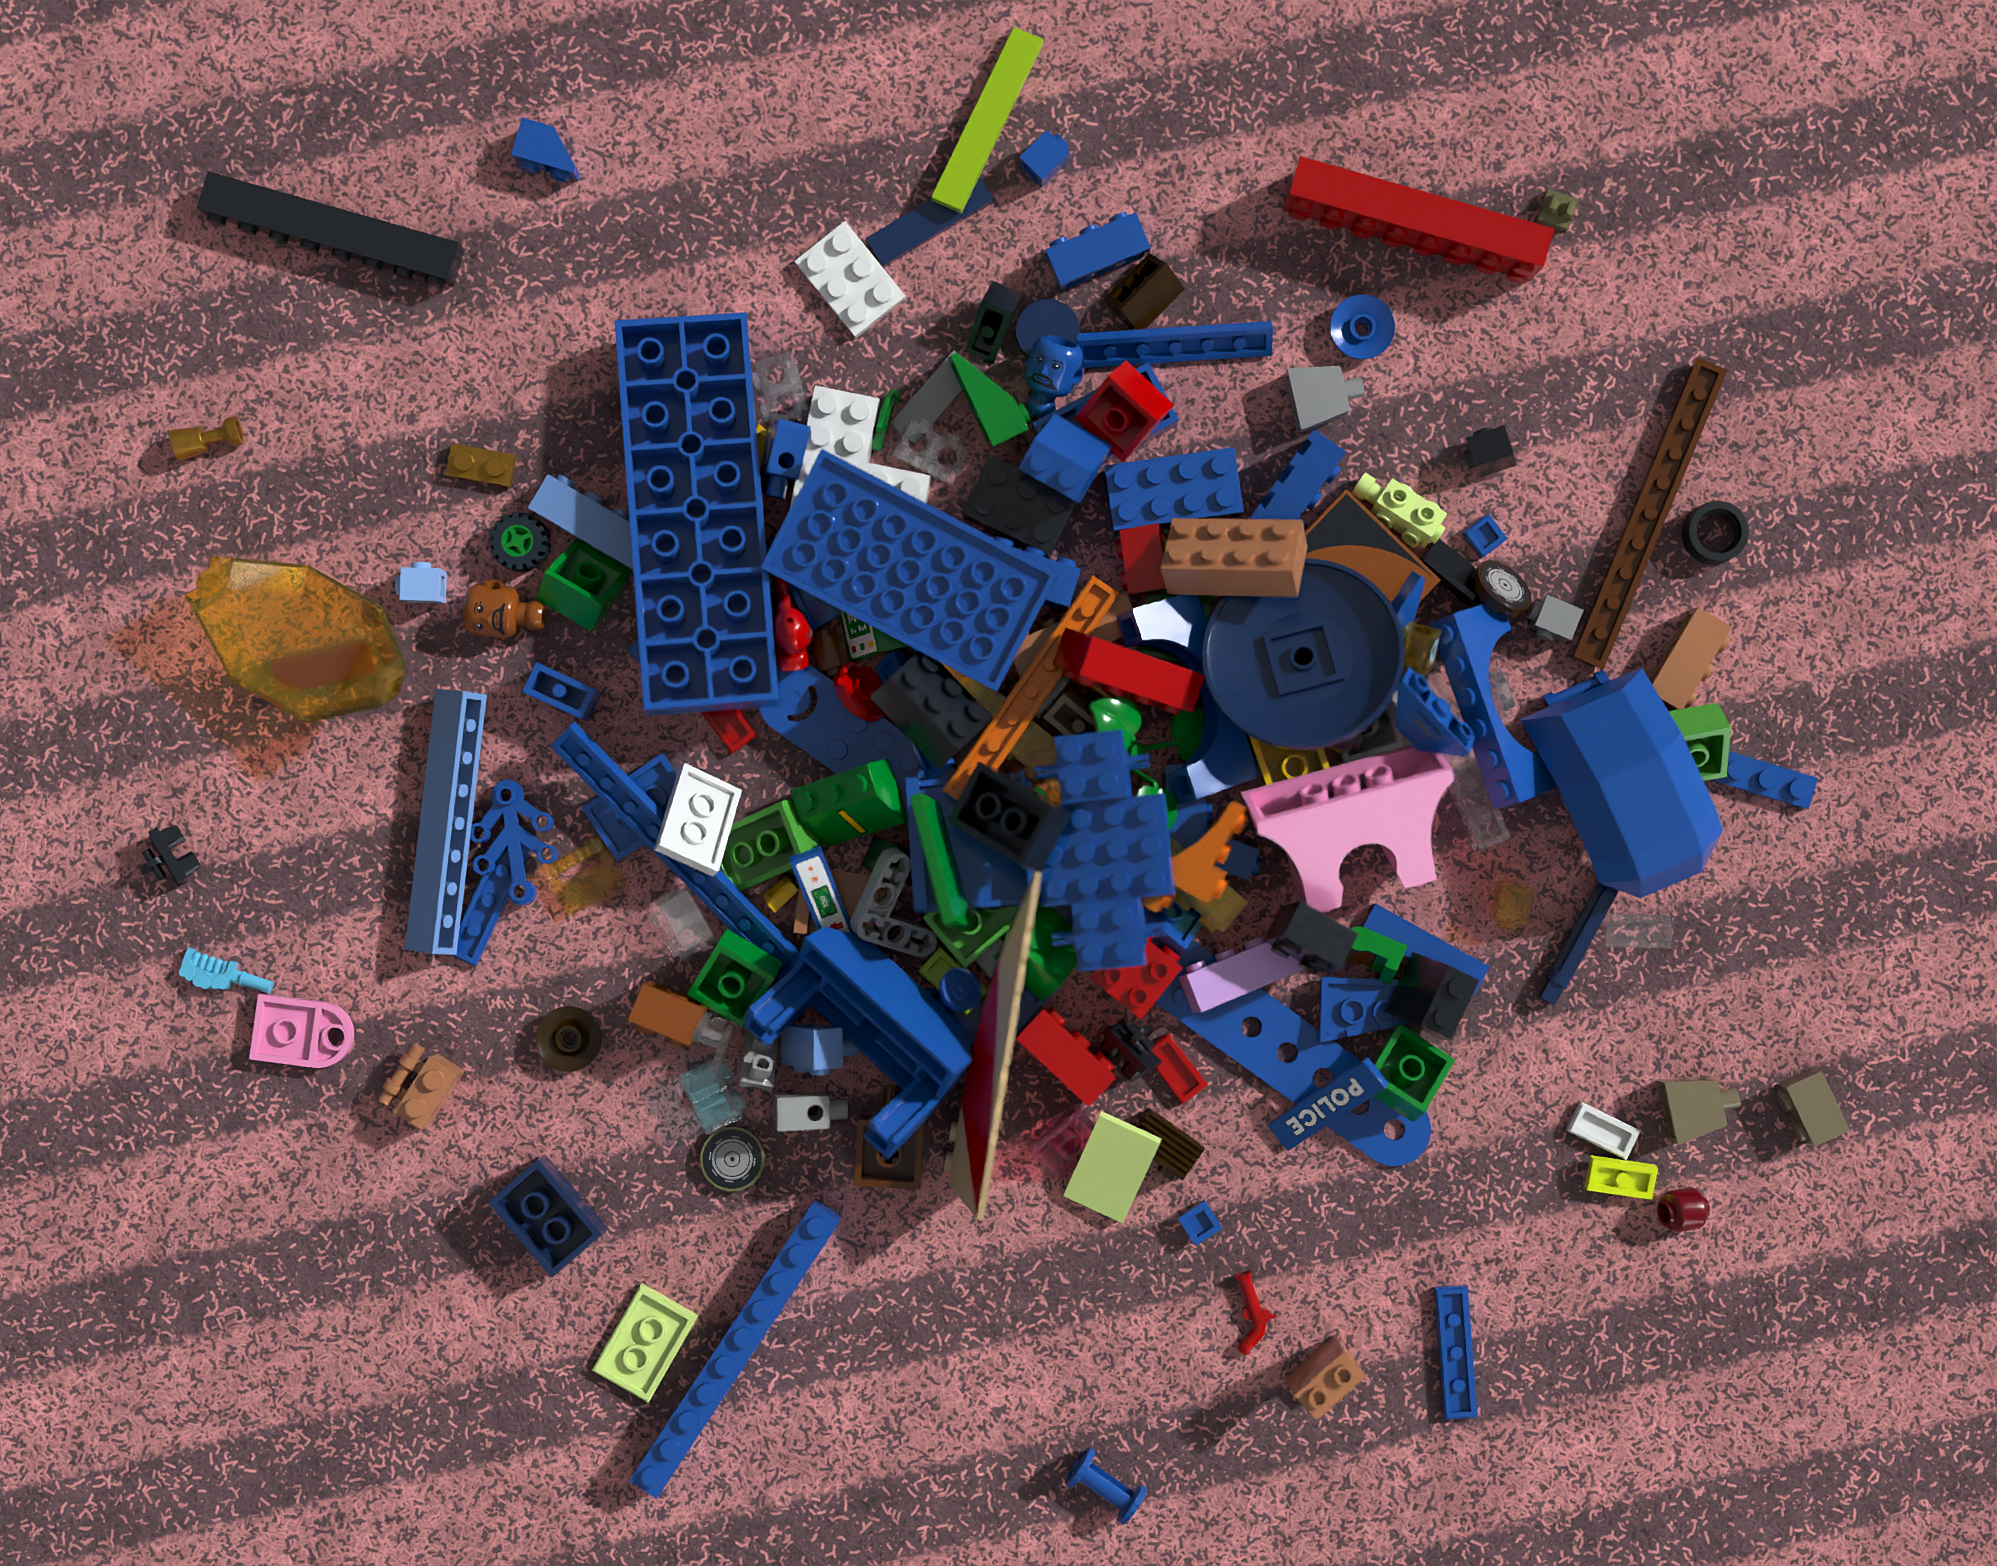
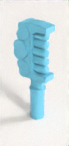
[179,947,274,994]

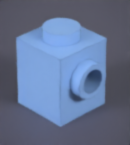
[395,562,447,604]

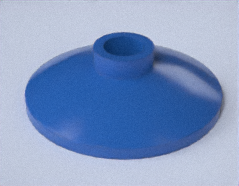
[1330,294,1395,360]

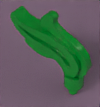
[871,389,901,451]

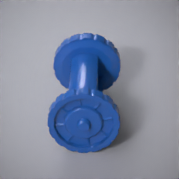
[924,967,981,1013]
[1065,1447,1147,1525]

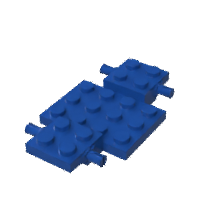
[1035,730,1175,971]

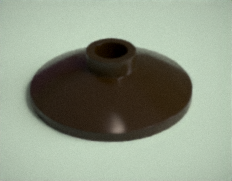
[536,1006,602,1072]

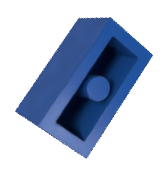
[522,662,602,721]

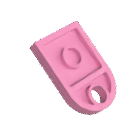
[249,993,354,1068]

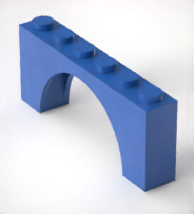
[1116,595,1260,804]
[1429,604,1557,810]

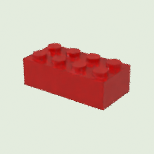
[1052,627,1205,715]

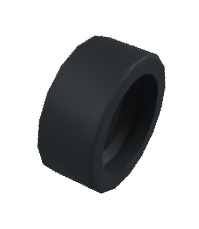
[1681,500,1750,565]

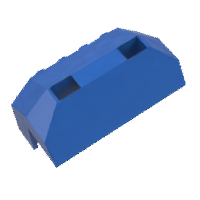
[743,926,972,1159]

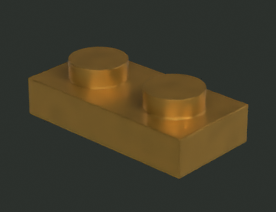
[445,443,517,488]

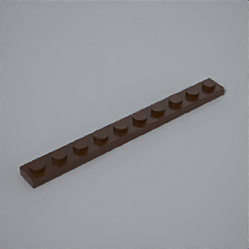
[1571,357,1727,670]

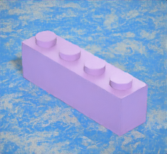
[1178,936,1303,1014]

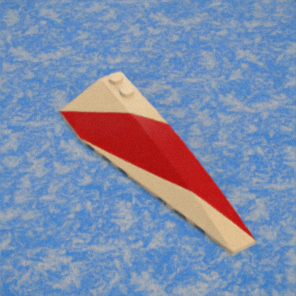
[944,871,1041,1220]

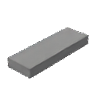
[890,350,962,446]

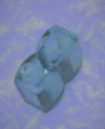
[679,1056,747,1135]

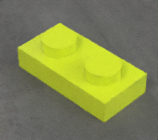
[1585,1155,1658,1200]

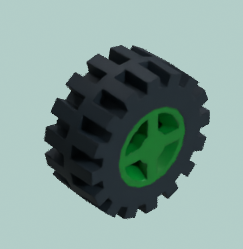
[488,512,551,572]

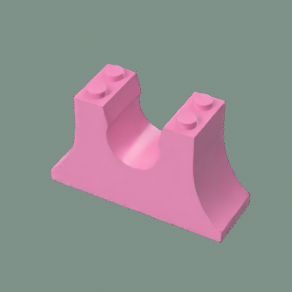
[1241,745,1454,913]

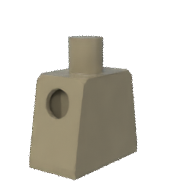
[1657,1078,1741,1144]

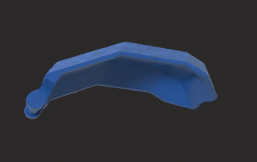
[1520,668,1723,898]

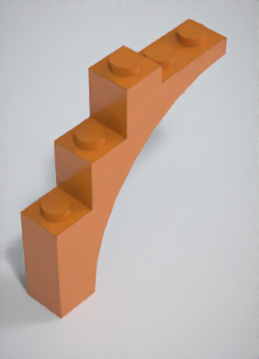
[1142,802,1249,912]

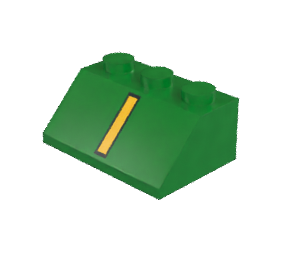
[790,758,908,847]

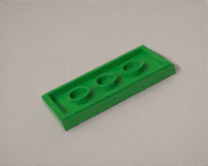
[909,792,974,931]

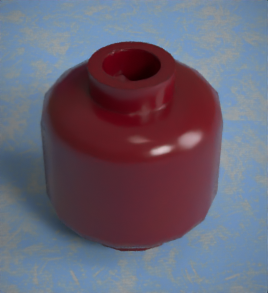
[1657,1187,1710,1233]

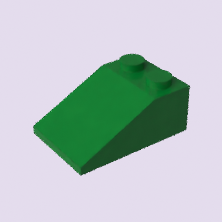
[948,352,1031,448]

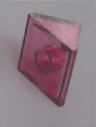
[1027,1101,1095,1182]

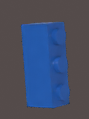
[1045,212,1151,292]
[1163,764,1213,857]

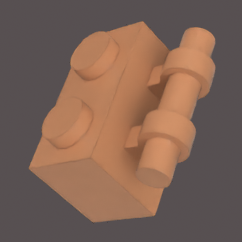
[378,1043,465,1130]

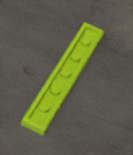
[931,27,1044,214]

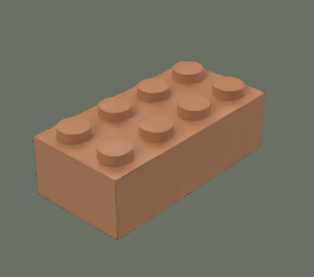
[1161,518,1308,597]

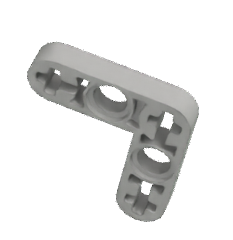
[850,848,937,957]

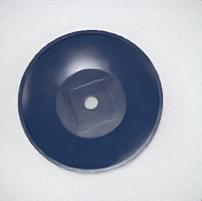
[1202,558,1405,750]

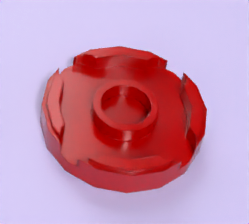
[833,662,886,722]

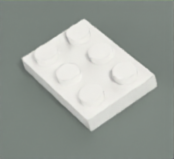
[795,221,906,339]
[654,763,742,877]

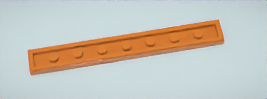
[942,575,1120,801]

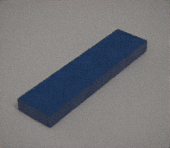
[866,177,993,268]

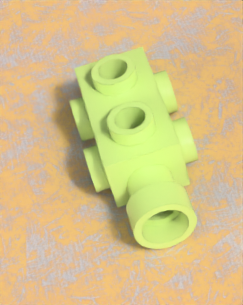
[1351,472,1448,548]

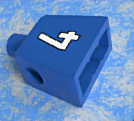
[760,419,811,500]

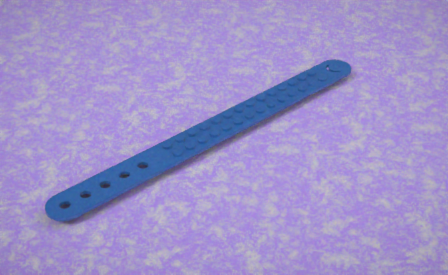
[759,665,1431,1166]

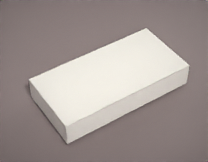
[1566,1101,1640,1160]

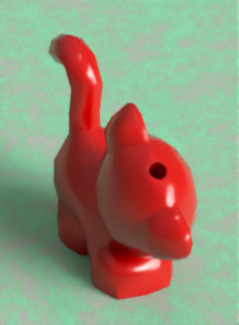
[772,574,812,671]

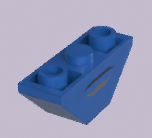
[1395,666,1475,757]

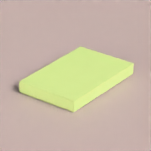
[1063,1111,1162,1224]
[592,1283,698,1403]

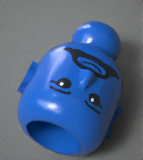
[1024,335,1084,418]

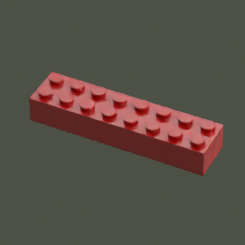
[1282,156,1554,283]

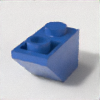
[511,117,580,183]

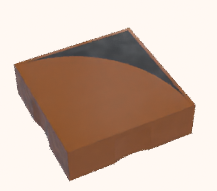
[1305,489,1440,603]

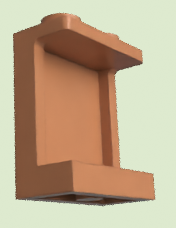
[1285,1335,1365,1420]

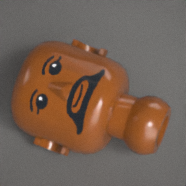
[463,580,546,641]

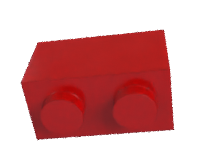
[1116,523,1167,598]

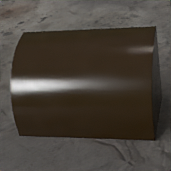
[1104,253,1185,330]

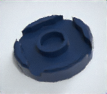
[1016,299,1080,358]

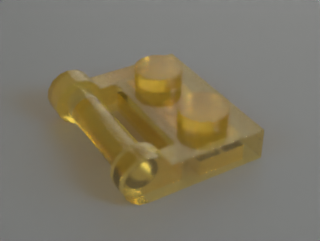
[541,834,627,917]

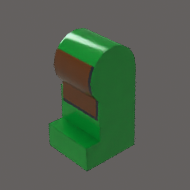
[1346,926,1408,985]

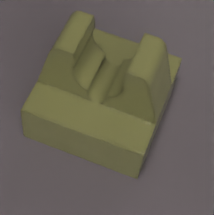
[1535,189,1579,232]

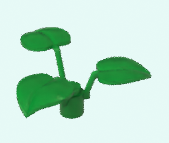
[1088,697,1204,830]

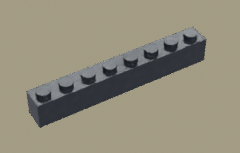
[197,171,465,288]

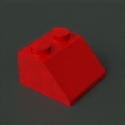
[1075,361,1175,463]

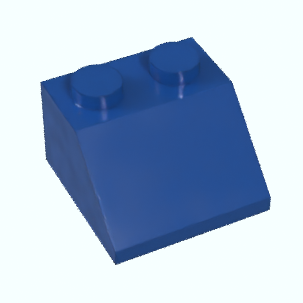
[1018,413,1113,503]

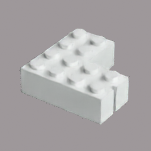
[789,386,931,511]

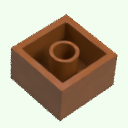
[628,980,710,1048]

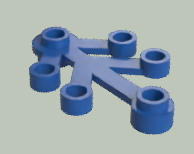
[470,779,559,906]

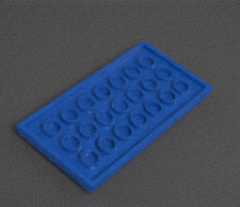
[760,448,1059,692]

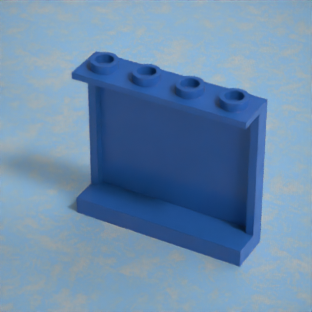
[905,769,1040,913]

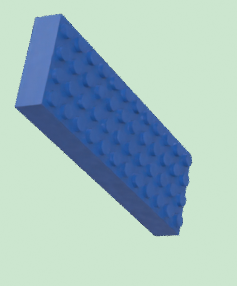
[615,312,779,716]

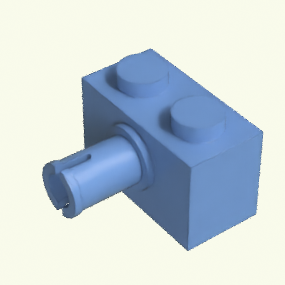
[781,1023,859,1075]

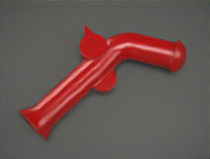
[1234,1270,1278,1355]

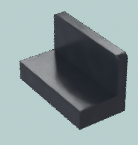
[1420,538,1477,605]

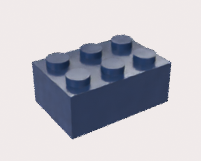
[488,1154,609,1278]

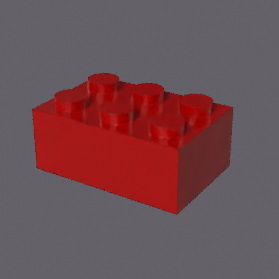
[1016,1006,1116,1107]

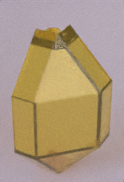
[184,556,407,724]

